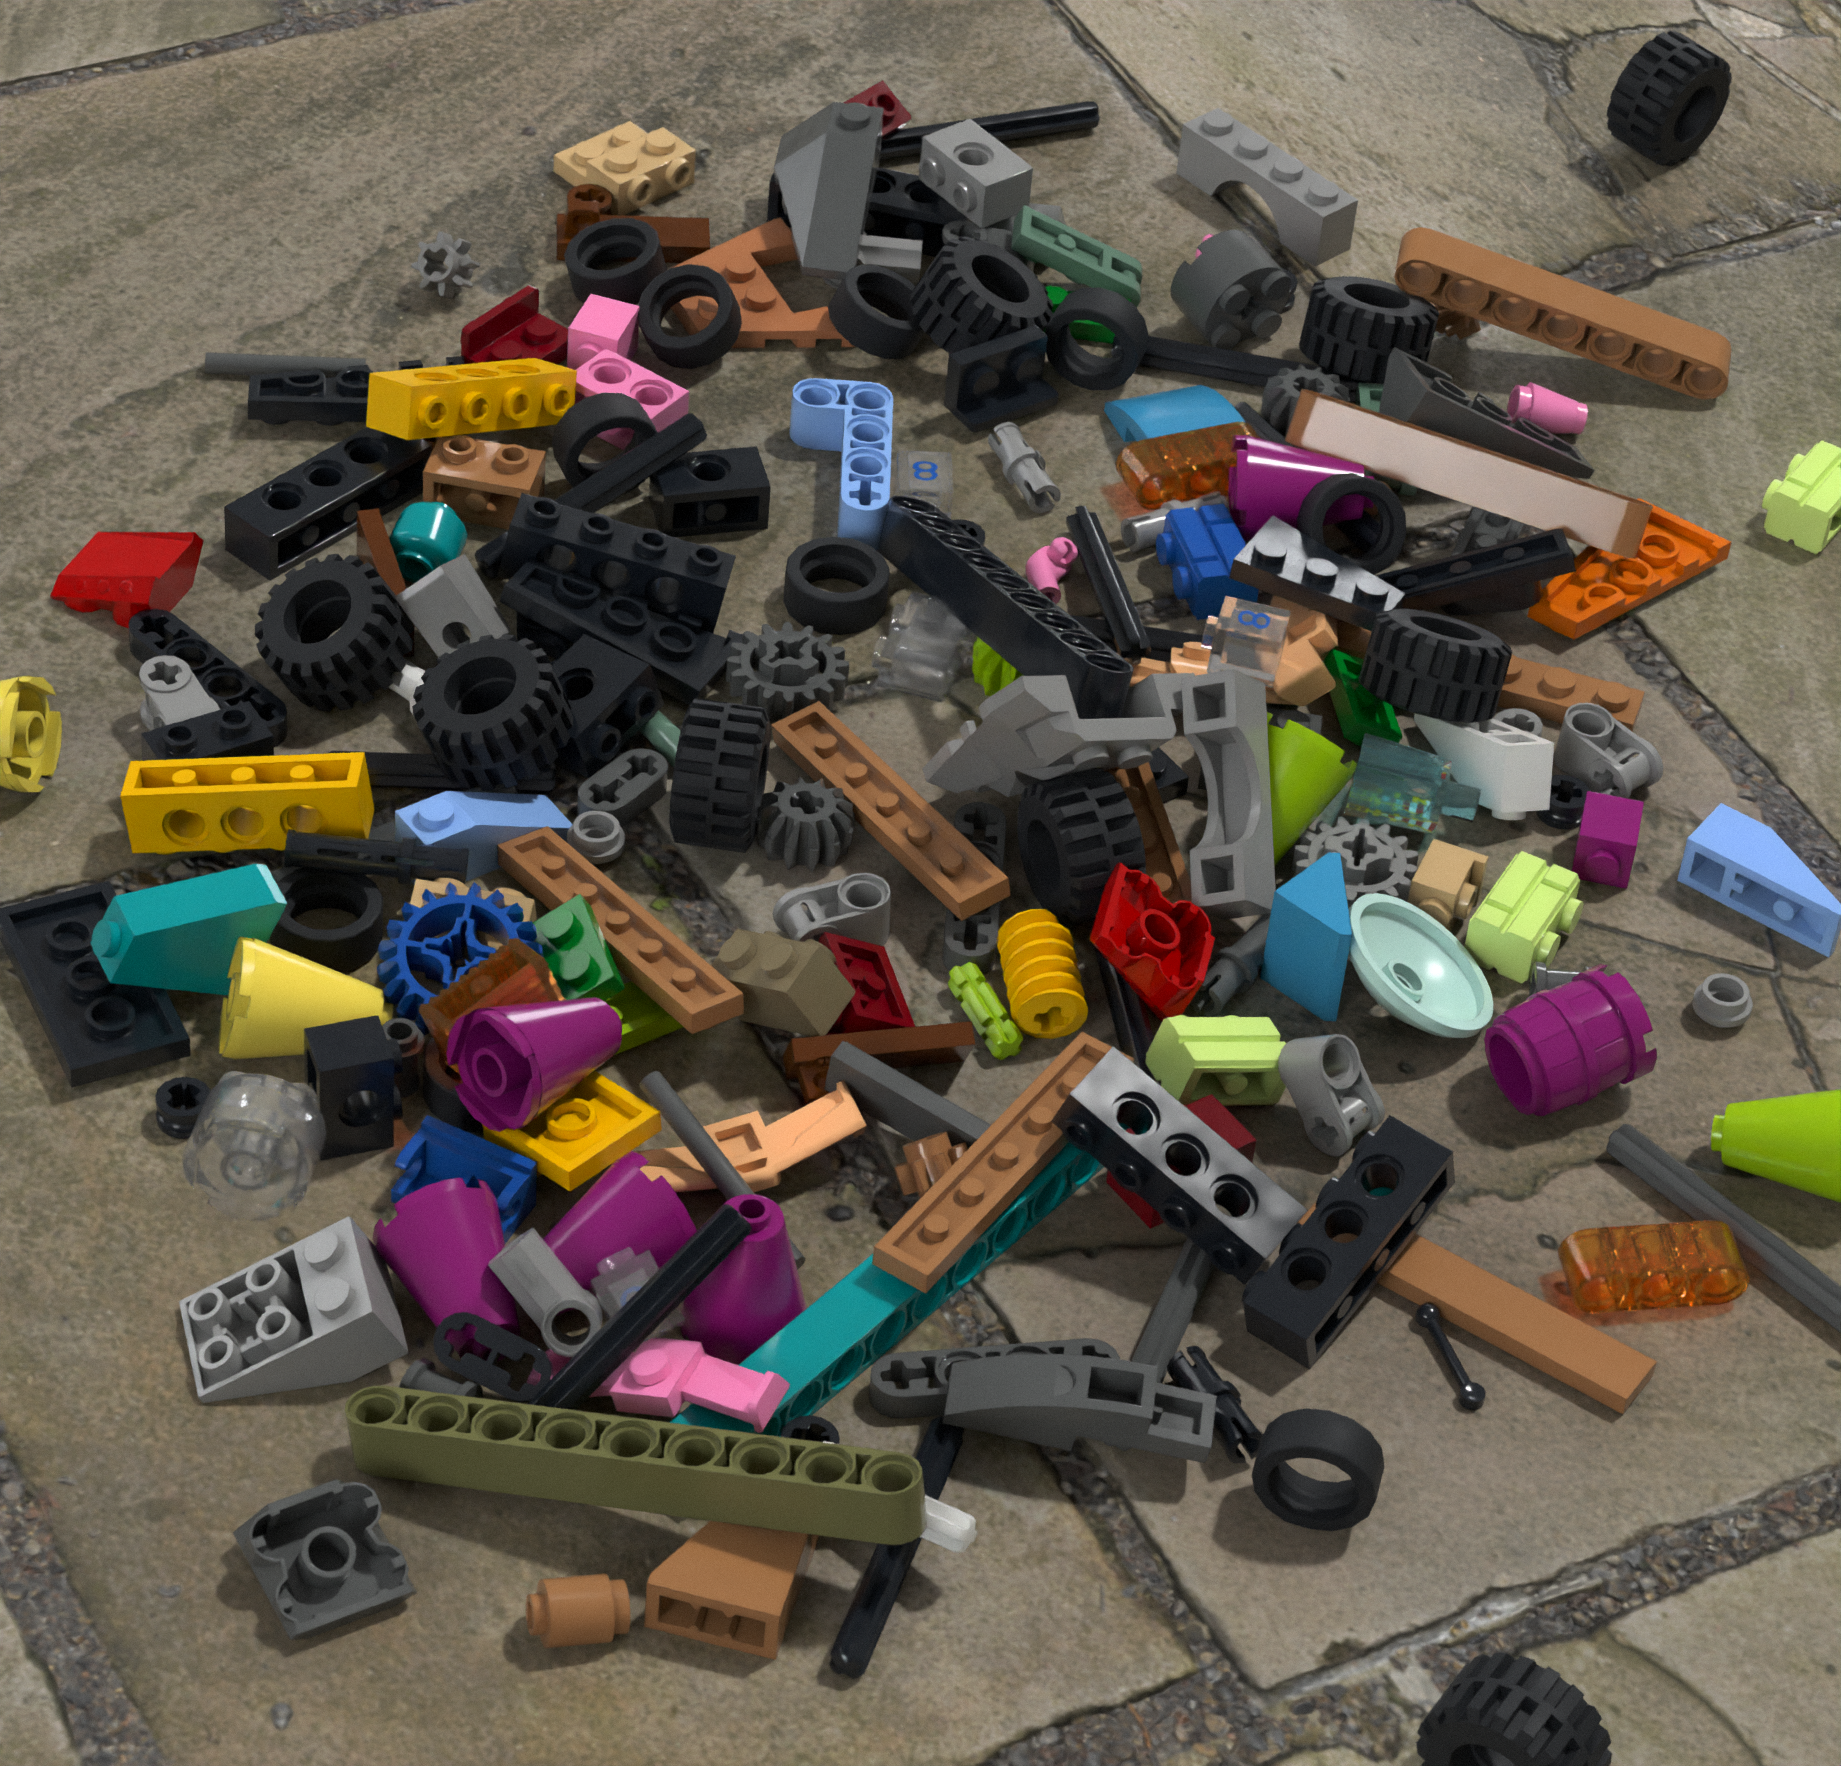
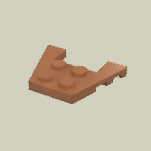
[671,218,856,348]

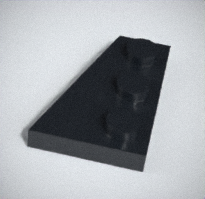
[1229,516,1405,632]

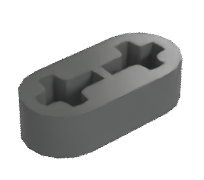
[577,748,668,828]

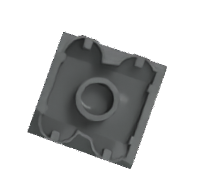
[233,1479,417,1640]

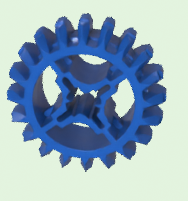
[377,882,543,1037]

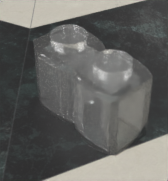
[872,591,975,703]

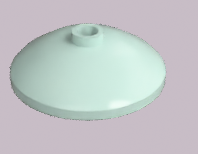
[1348,893,1493,1038]

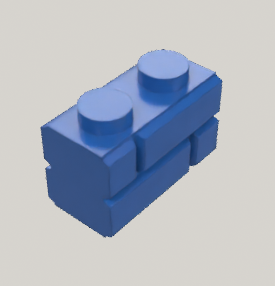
[1156,504,1259,620]

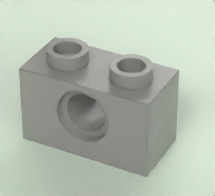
[919,119,1033,229]

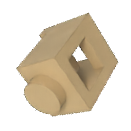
[1407,839,1488,932]

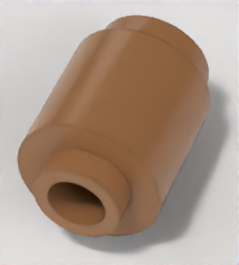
[526,1574,630,1648]

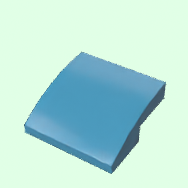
[1104,385,1247,458]

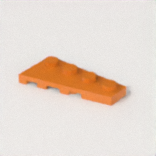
[1527,498,1731,640]

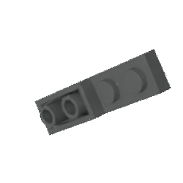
[942,1354,1217,1463]

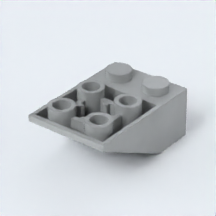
[179,1216,409,1403]

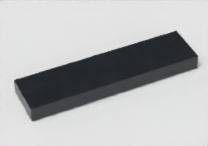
[1375,528,1576,611]

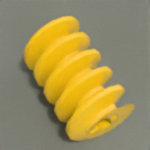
[996,909,1088,1039]

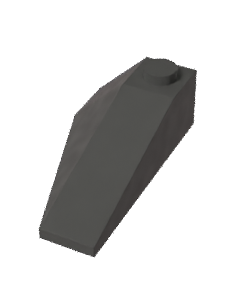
[774,102,884,280]
[1379,347,1595,479]

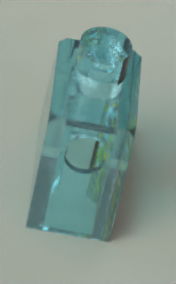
[1344,733,1482,833]

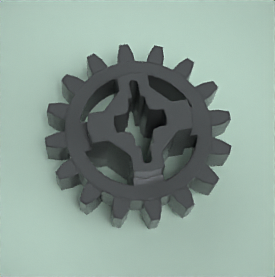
[726,622,849,718]

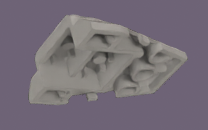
[923,673,1195,797]

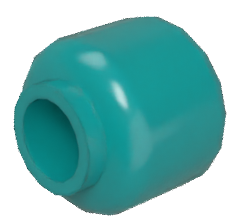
[389,501,468,583]

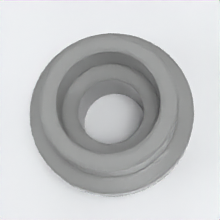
[566,811,625,864]
[1692,973,1753,1028]

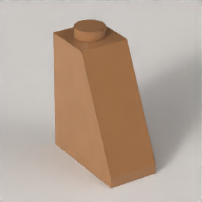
[644,1521,819,1660]

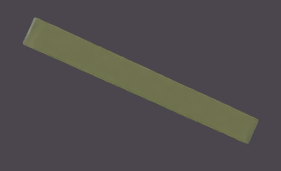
[344,1386,927,1545]

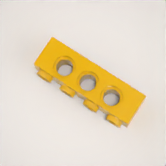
[366,358,577,440]
[120,752,375,855]

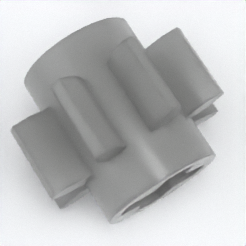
[411,231,480,299]

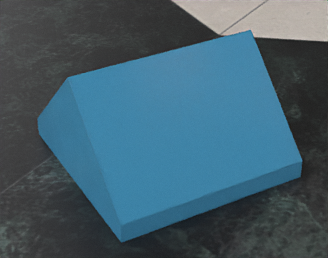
[1260,852,1352,1021]

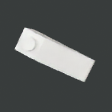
[1414,713,1554,820]

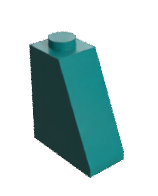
[90,864,287,995]

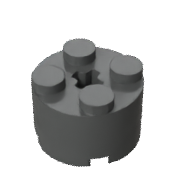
[1171,230,1292,350]

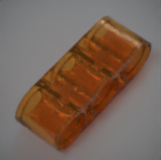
[1116,422,1261,510]
[1558,1220,1750,1313]

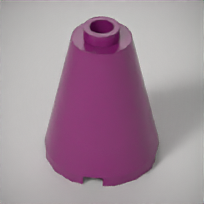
[1228,435,1374,542]
[447,997,622,1132]
[543,1151,697,1316]
[372,1178,520,1362]
[680,1194,807,1365]

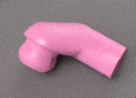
[1025,537,1078,604]

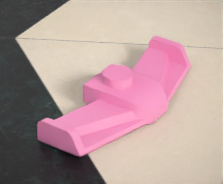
[527,1338,790,1433]

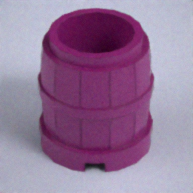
[1484,964,1657,1116]

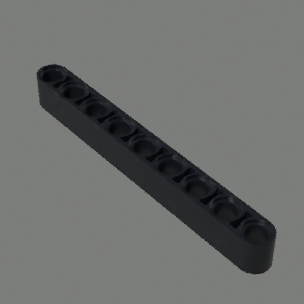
[877,496,1134,719]

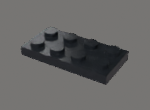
[0,881,191,1088]

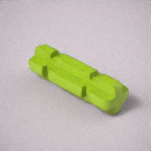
[948,962,1023,1060]

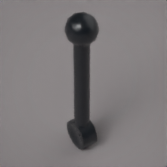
[1415,1303,1486,1410]

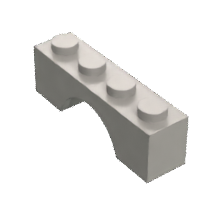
[1176,108,1358,267]
[1181,669,1276,920]

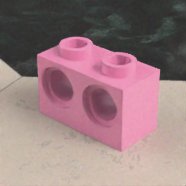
[575,348,689,450]

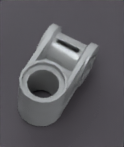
[139,655,220,731]
[1553,703,1663,799]
[772,873,891,946]
[1278,1034,1385,1157]

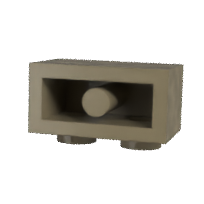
[711,929,856,1037]

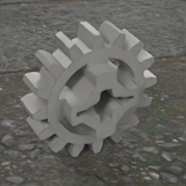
[1291,816,1419,909]

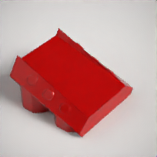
[50,532,204,629]
[1090,862,1215,1022]

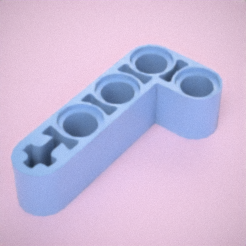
[789,378,893,550]

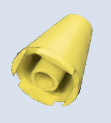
[0,676,62,793]
[219,937,393,1060]

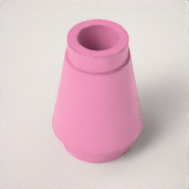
[1507,382,1588,435]

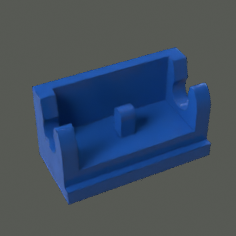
[391,1115,537,1244]

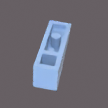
[395,791,573,885]
[1677,803,1841,958]

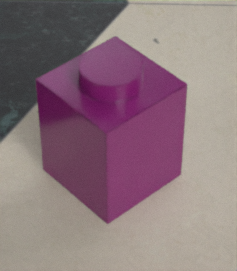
[1571,791,1644,889]

